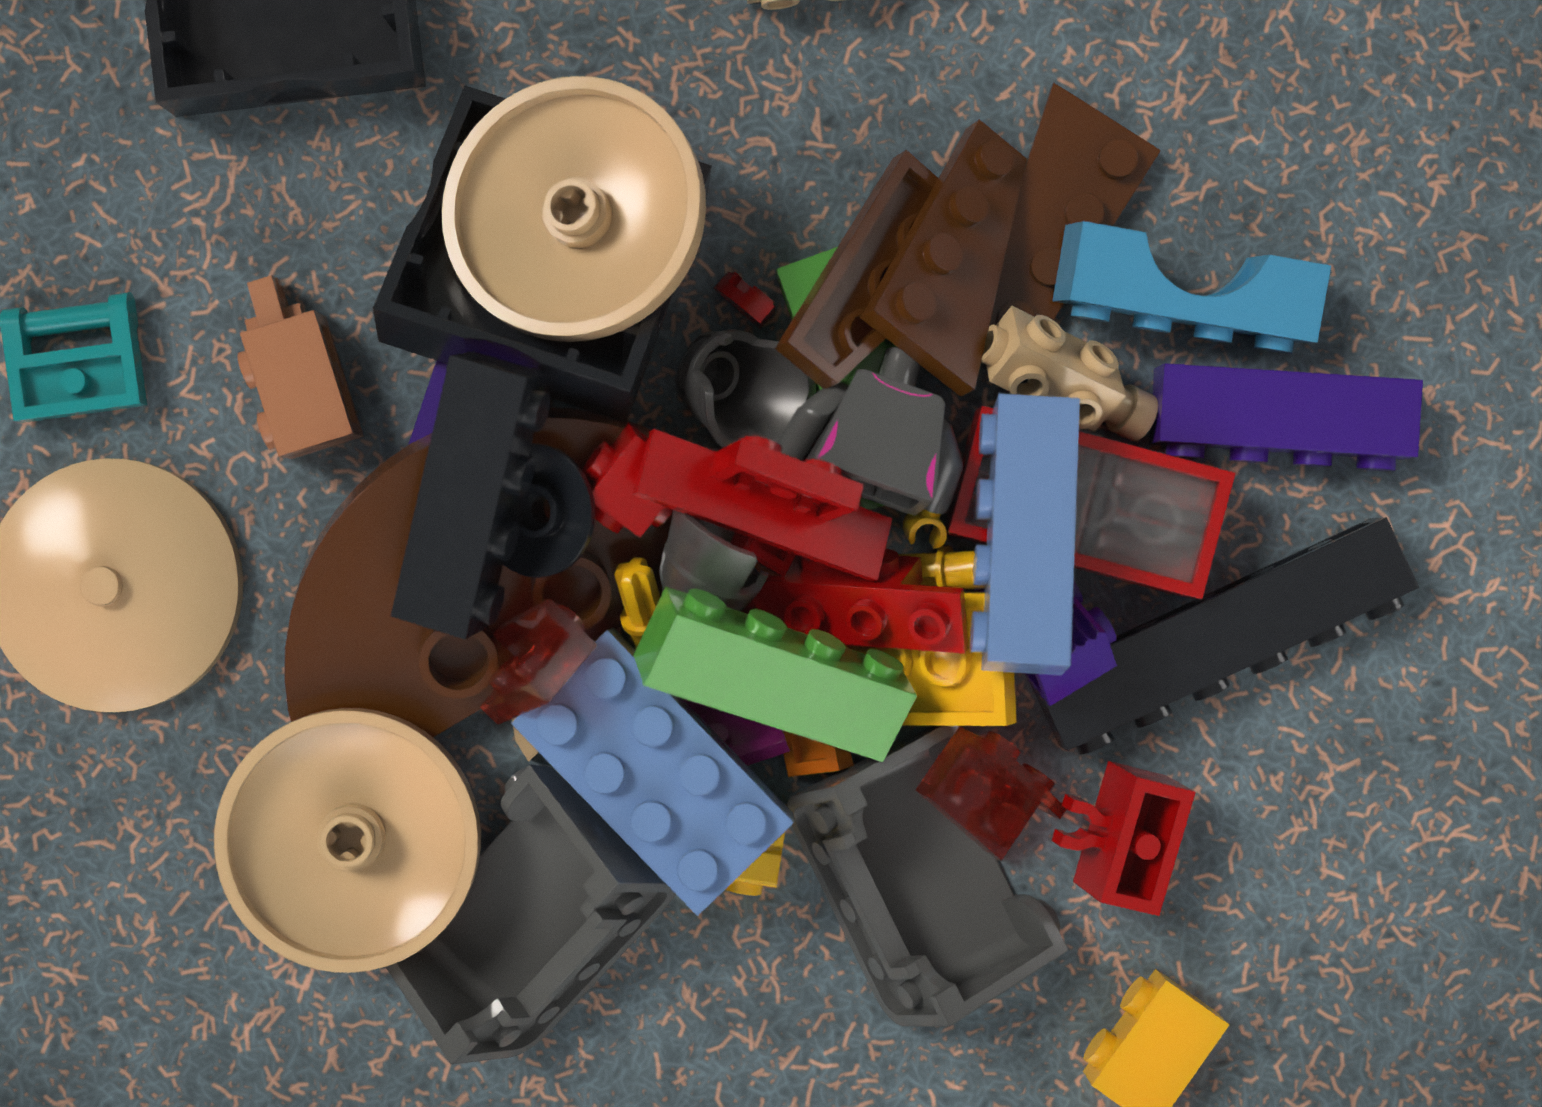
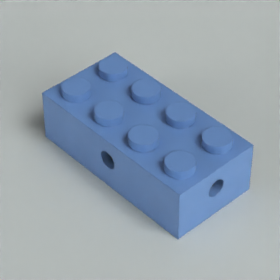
[511,627,794,916]

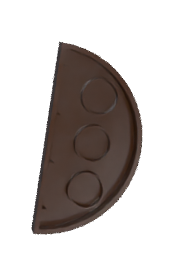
[284,408,673,737]

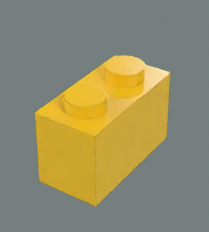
[1083,969,1229,1107]

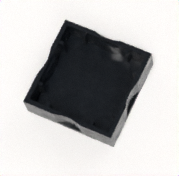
[145,0,426,117]
[373,85,712,422]

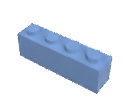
[970,394,1080,675]

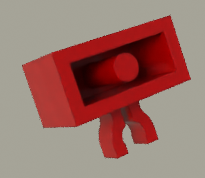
[1051,761,1196,916]

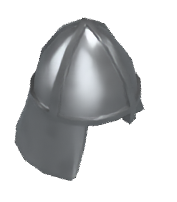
[676,329,816,448]
[659,510,769,612]

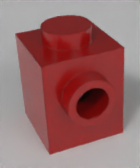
[582,423,673,538]

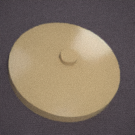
[442,76,706,342]
[0,458,243,712]
[214,708,481,973]

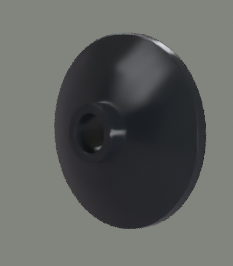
[503,444,595,578]

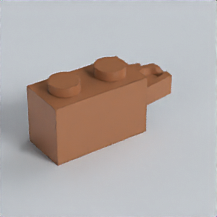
[237,275,364,459]

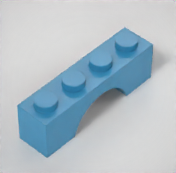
[1053,221,1331,354]

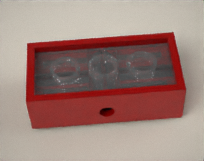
[945,406,1236,599]

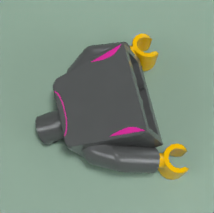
[777,347,963,549]

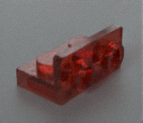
[479,599,598,725]
[915,726,1067,861]

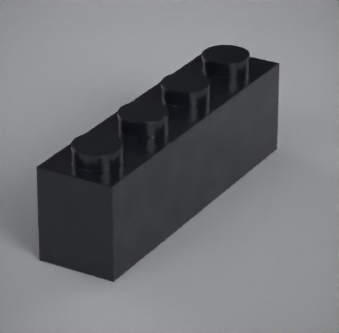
[391,351,551,640]

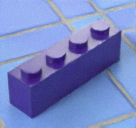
[1149,363,1423,471]

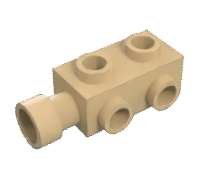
[981,306,1158,441]

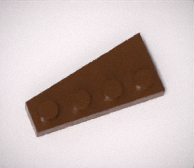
[989,83,1161,326]
[861,119,1027,396]
[775,150,938,389]

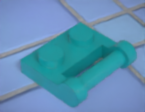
[0,292,148,423]

